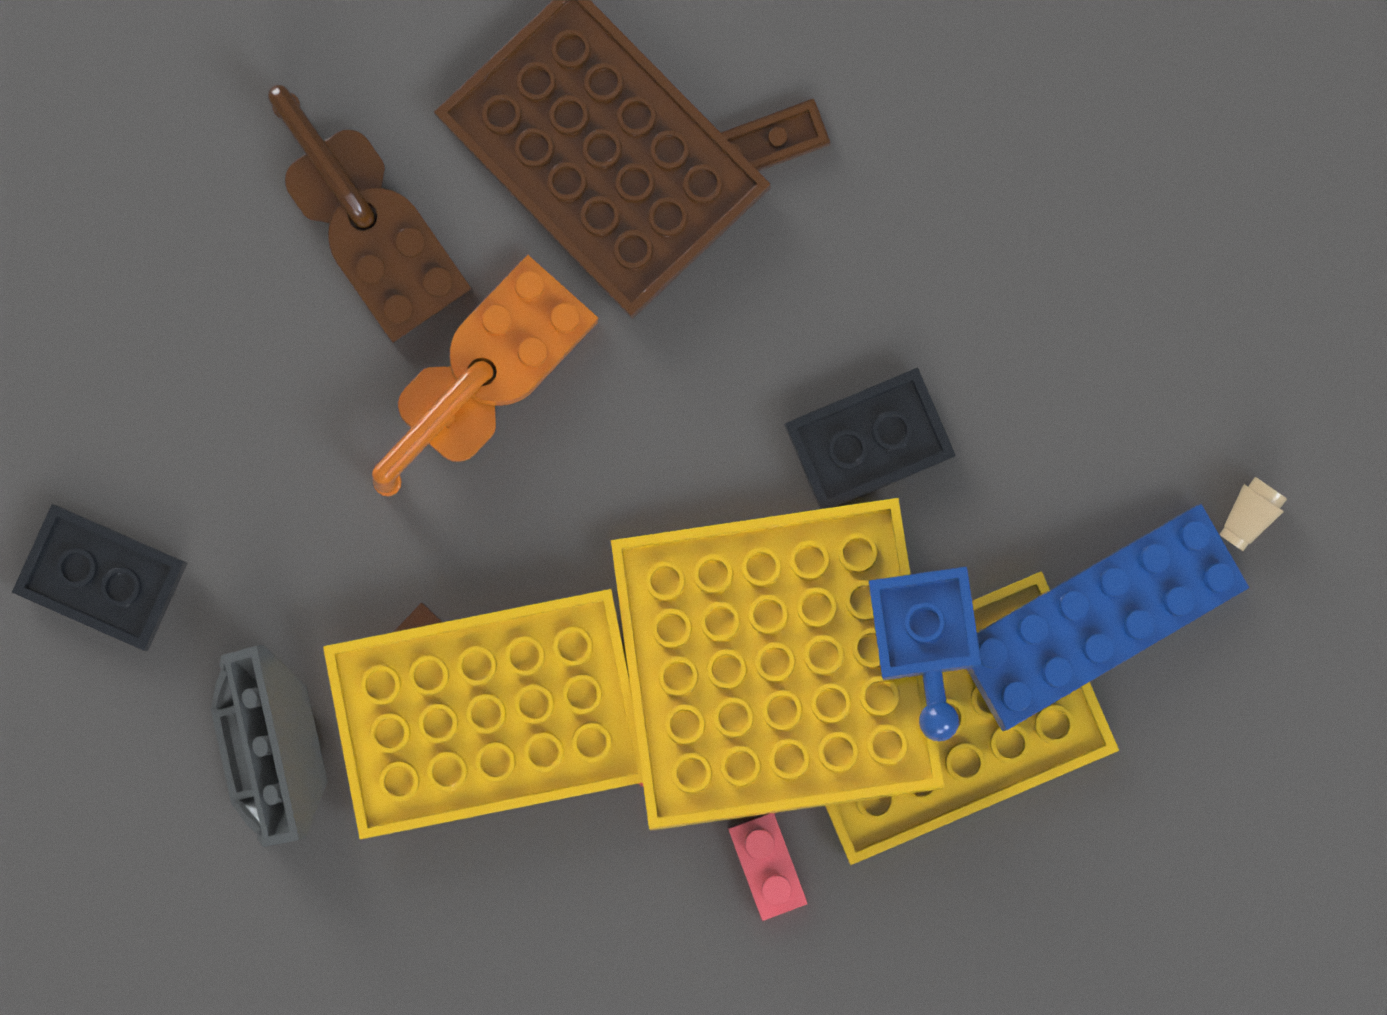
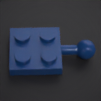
[869,566,982,741]

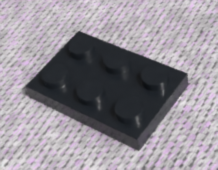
[784,367,956,509]
[12,504,188,651]

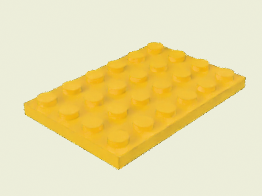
[825,571,1119,865]
[323,589,643,839]

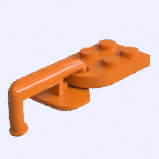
[372,255,599,497]

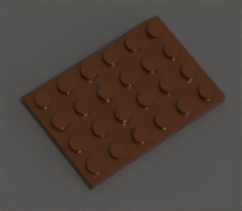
[434,0,771,319]

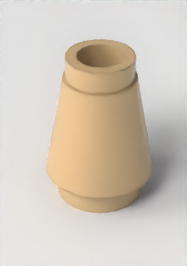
[1219,477,1287,551]

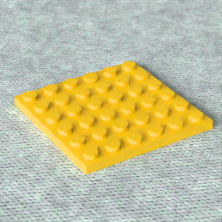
[611,498,944,830]

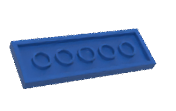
[967,504,1249,731]

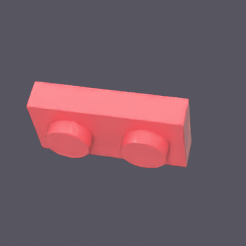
[728,813,808,921]

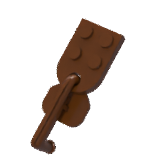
[268,85,472,343]

